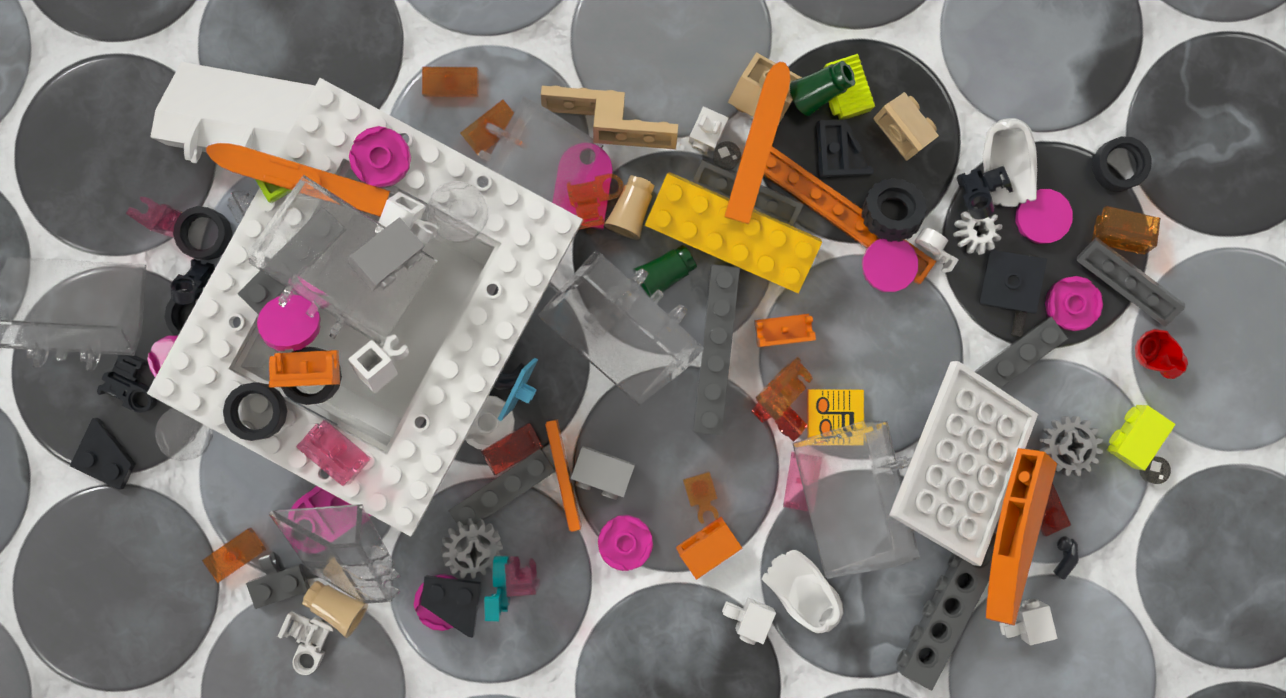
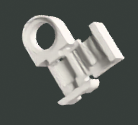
[909,228,959,273]
[278,611,336,675]

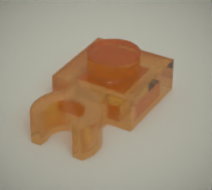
[683,471,719,524]

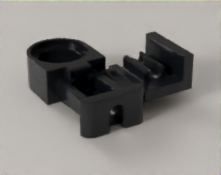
[957,166,1013,219]
[170,259,215,304]
[97,351,157,413]

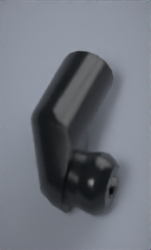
[493,363,525,390]
[1053,536,1079,580]

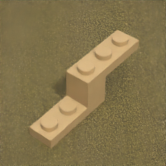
[541,86,678,150]

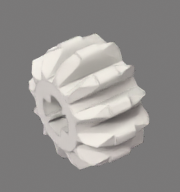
[953,207,1003,255]

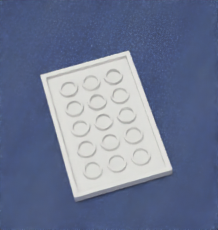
[889,361,1038,566]

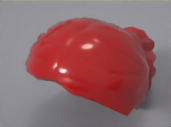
[1135,329,1188,379]

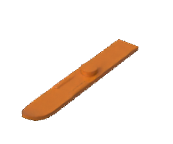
[724,62,790,224]
[206,143,390,217]

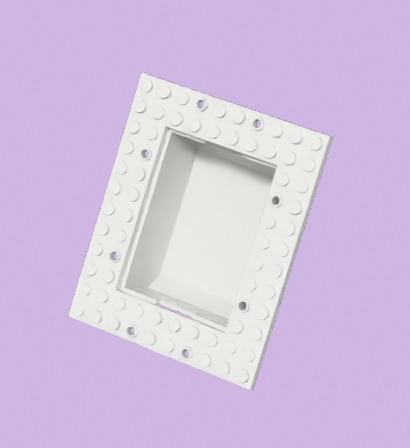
[147,78,583,536]

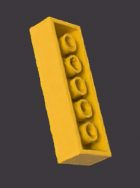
[645,172,822,294]

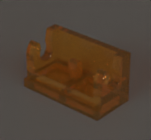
[1092,206,1161,255]
[755,357,813,420]

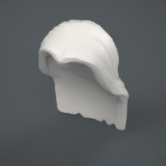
[983,118,1037,207]
[762,550,844,633]

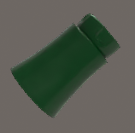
[790,61,855,116]
[633,245,697,301]

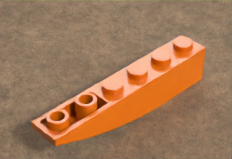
[986,448,1057,626]

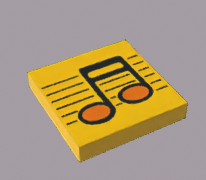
[807,389,864,445]

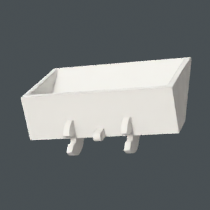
[151,62,315,163]

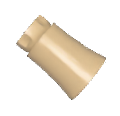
[604,175,655,240]
[302,581,368,638]

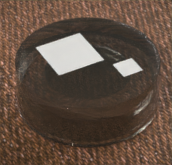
[713,141,741,170]
[1139,456,1171,484]

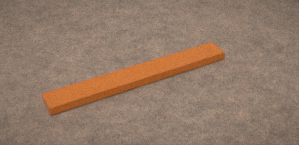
[740,146,936,285]

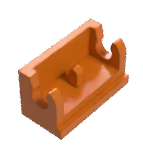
[754,314,816,347]
[269,350,340,387]
[676,517,743,580]

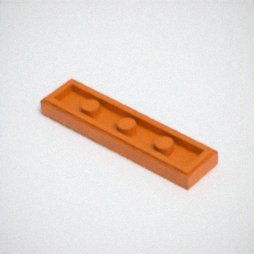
[545,419,582,532]

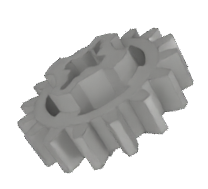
[1039,416,1103,476]
[441,518,503,579]

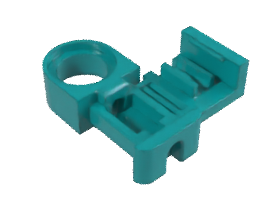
[484,556,510,622]

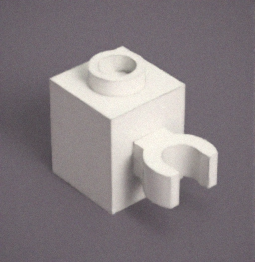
[688,106,728,154]
[375,192,439,244]
[348,334,409,393]
[722,598,776,645]
[999,599,1058,645]

